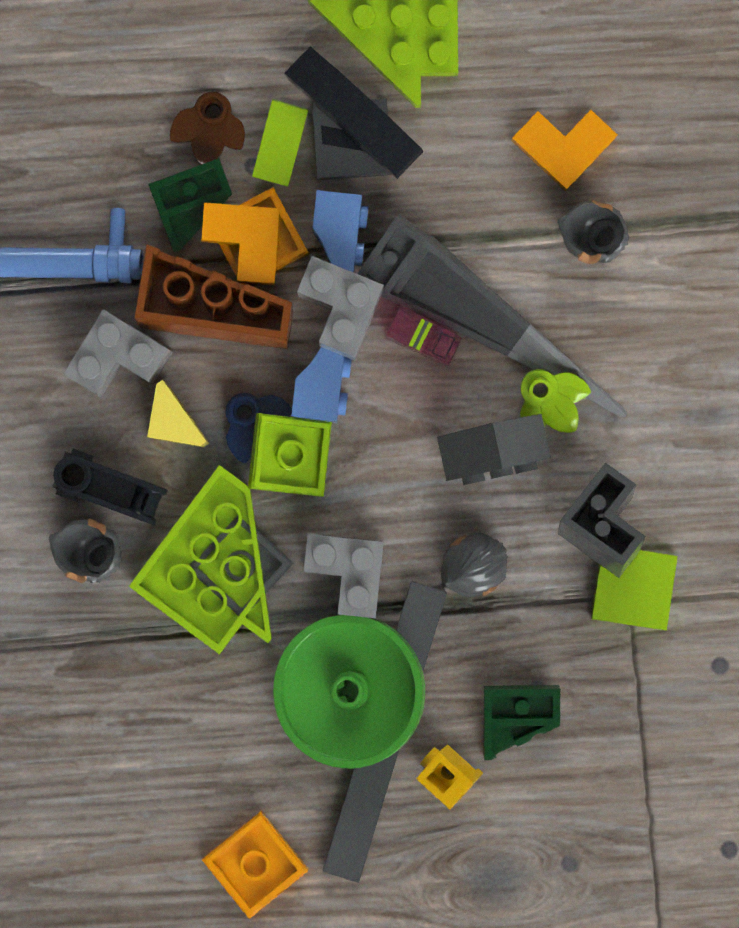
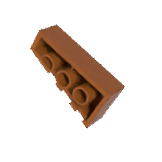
[134,244,293,349]

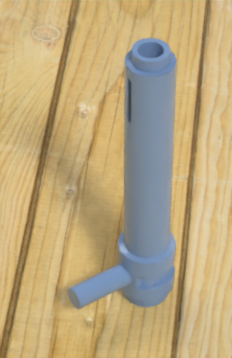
[0,208,143,283]

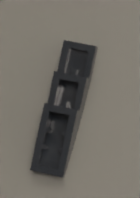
[284,46,423,179]

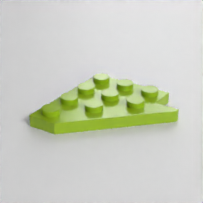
[308,0,458,108]
[129,465,272,655]

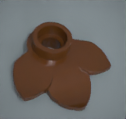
[170,92,245,165]

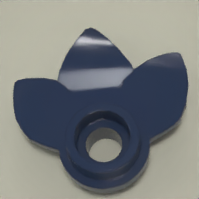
[226,393,292,463]

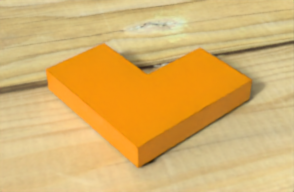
[511,110,618,191]
[201,202,280,285]

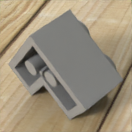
[297,256,384,361]
[63,309,172,397]
[303,534,384,618]

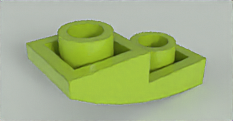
[252,99,308,187]

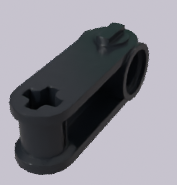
[52,448,168,525]

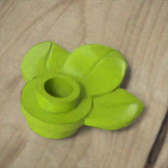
[520,369,591,433]

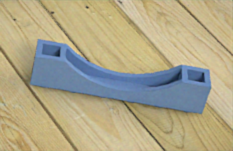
[291,190,369,423]

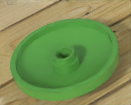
[273,615,425,769]

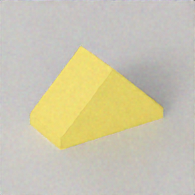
[147,380,209,447]

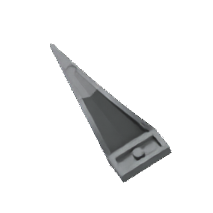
[357,214,627,417]

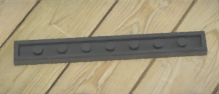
[323,581,447,883]

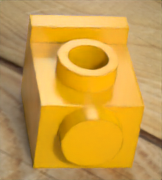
[416,744,483,809]

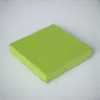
[248,413,332,497]
[591,550,678,631]

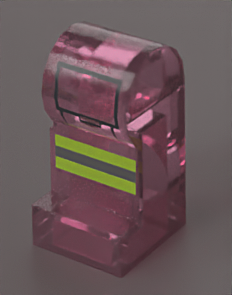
[386,305,462,366]

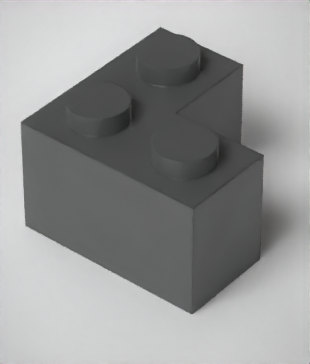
[437,414,551,485]
[558,463,646,578]

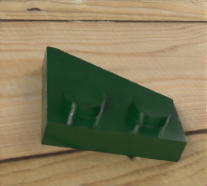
[148,158,232,253]
[483,685,561,760]

